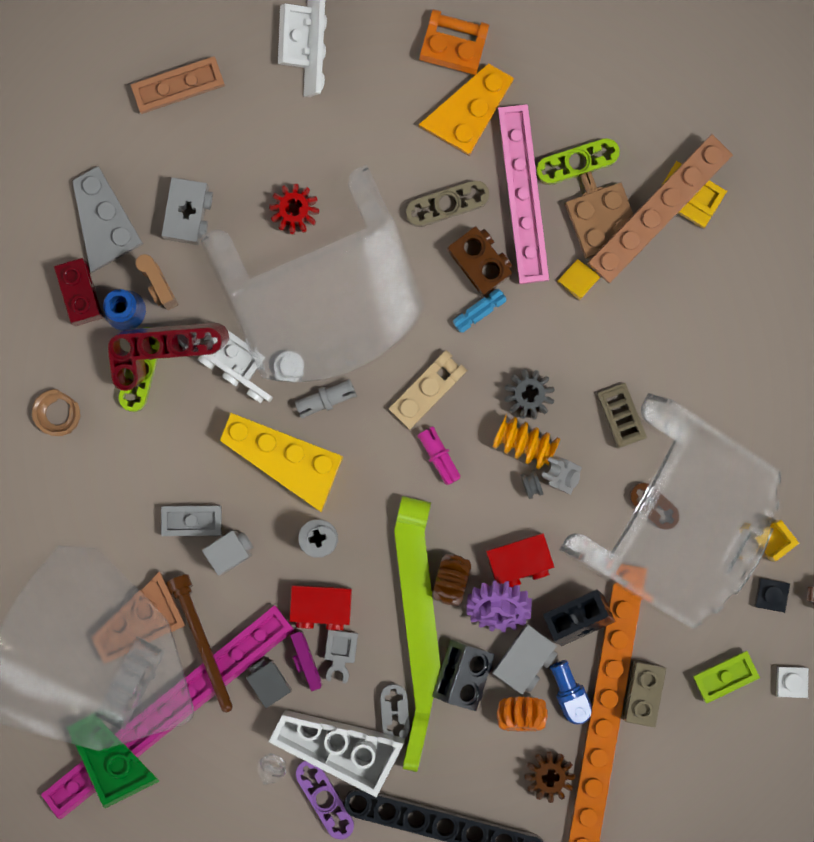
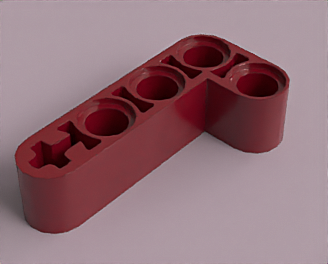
[108,323,229,391]

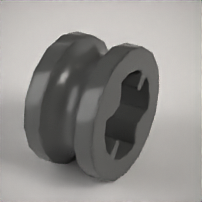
[521,470,543,499]

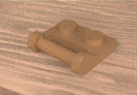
[136,254,178,310]

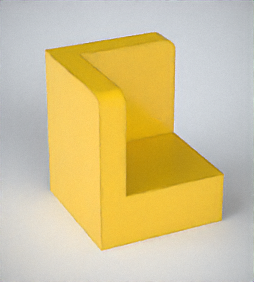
[753,519,799,562]

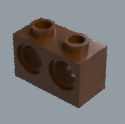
[447,226,512,297]

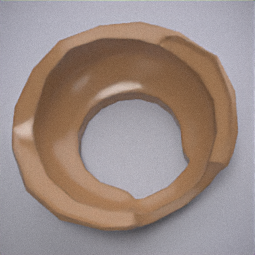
[32,389,81,436]

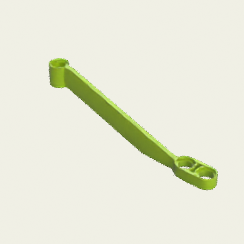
[394,496,441,772]

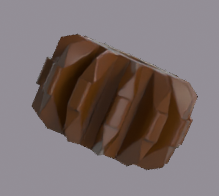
[433,554,471,606]
[524,751,576,803]

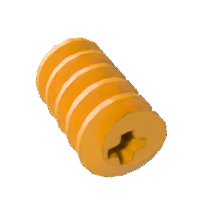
[493,413,560,470]

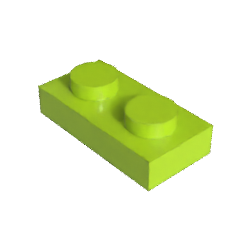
[692,651,760,704]

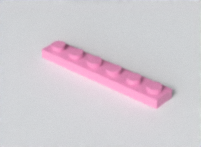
[498,104,549,285]

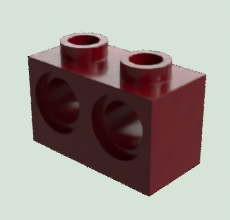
[54,258,104,327]

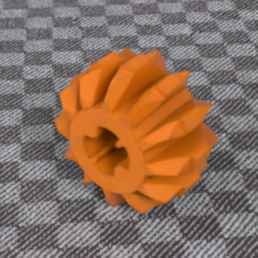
[497,696,548,732]

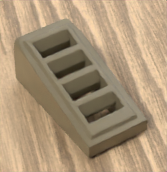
[597,383,647,448]

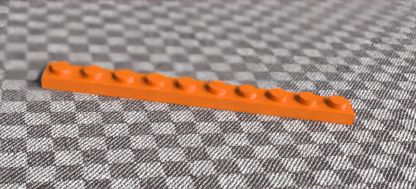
[568,563,647,842]

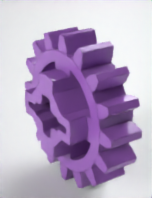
[467,581,532,632]

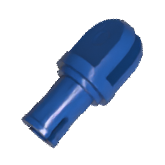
[550,660,592,725]

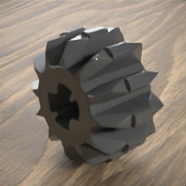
[504,369,555,420]

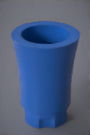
[103,289,146,331]

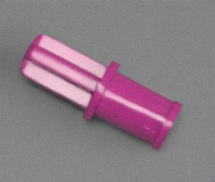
[417,426,460,485]

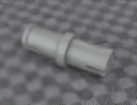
[295,379,357,419]

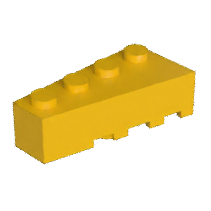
[220,413,344,512]

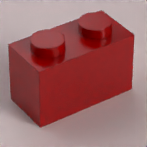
[486,533,555,587]
[290,585,352,630]

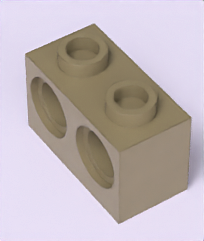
[622,661,667,728]

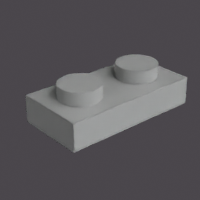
[161,506,222,536]

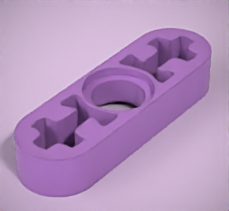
[296,760,354,840]

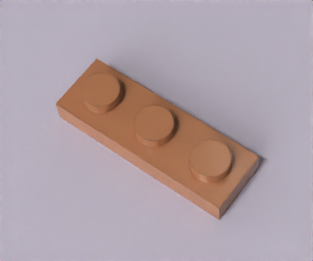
[131,56,225,114]

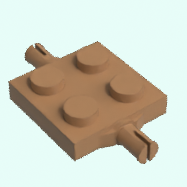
[565,172,633,259]

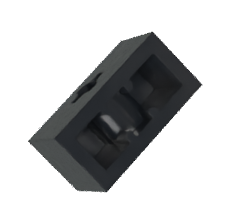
[543,589,616,646]

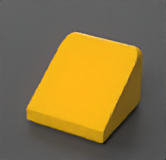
[558,259,600,301]

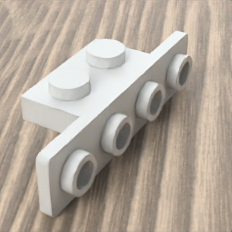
[278,0,327,97]
[178,322,273,403]

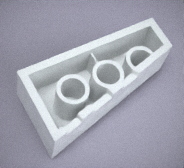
[269,710,405,797]

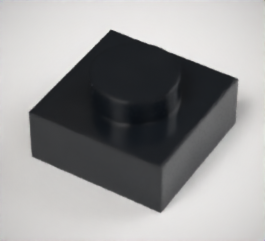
[754,578,790,613]

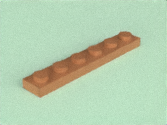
[588,134,733,284]

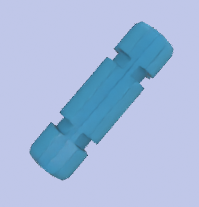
[453,288,507,333]

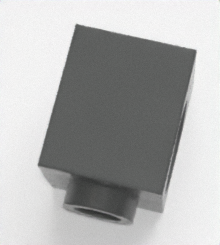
[246,659,292,708]

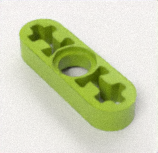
[536,138,620,185]
[119,327,160,412]

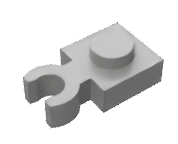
[542,457,582,495]
[324,630,358,684]

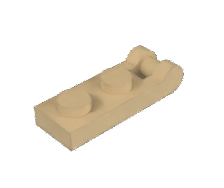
[389,350,468,430]

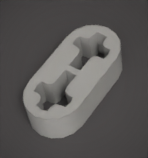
[380,684,409,738]

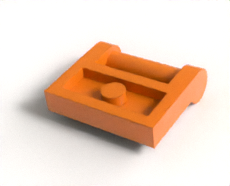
[419,9,490,75]

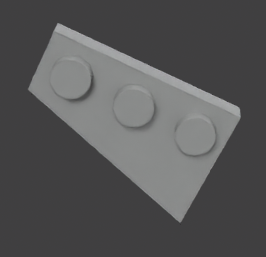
[73,166,143,273]

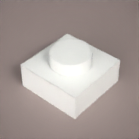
[776,666,809,698]

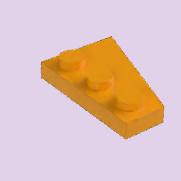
[419,63,514,156]

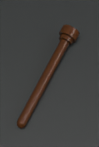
[166,574,233,713]

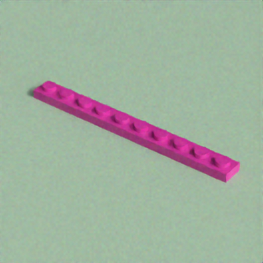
[41,605,295,819]

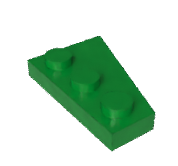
[68,713,160,809]

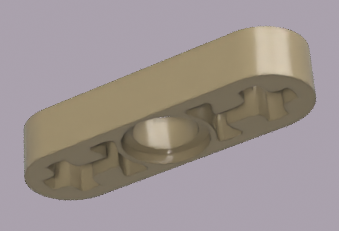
[406,181,489,227]

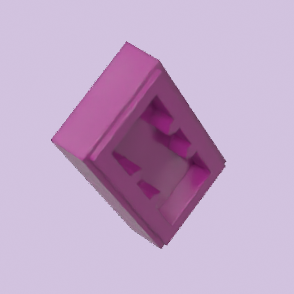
[290,631,323,692]

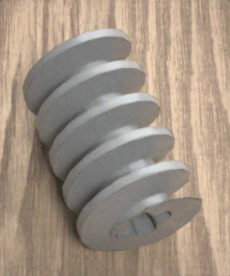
[299,519,338,558]

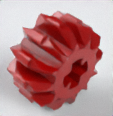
[269,184,320,235]

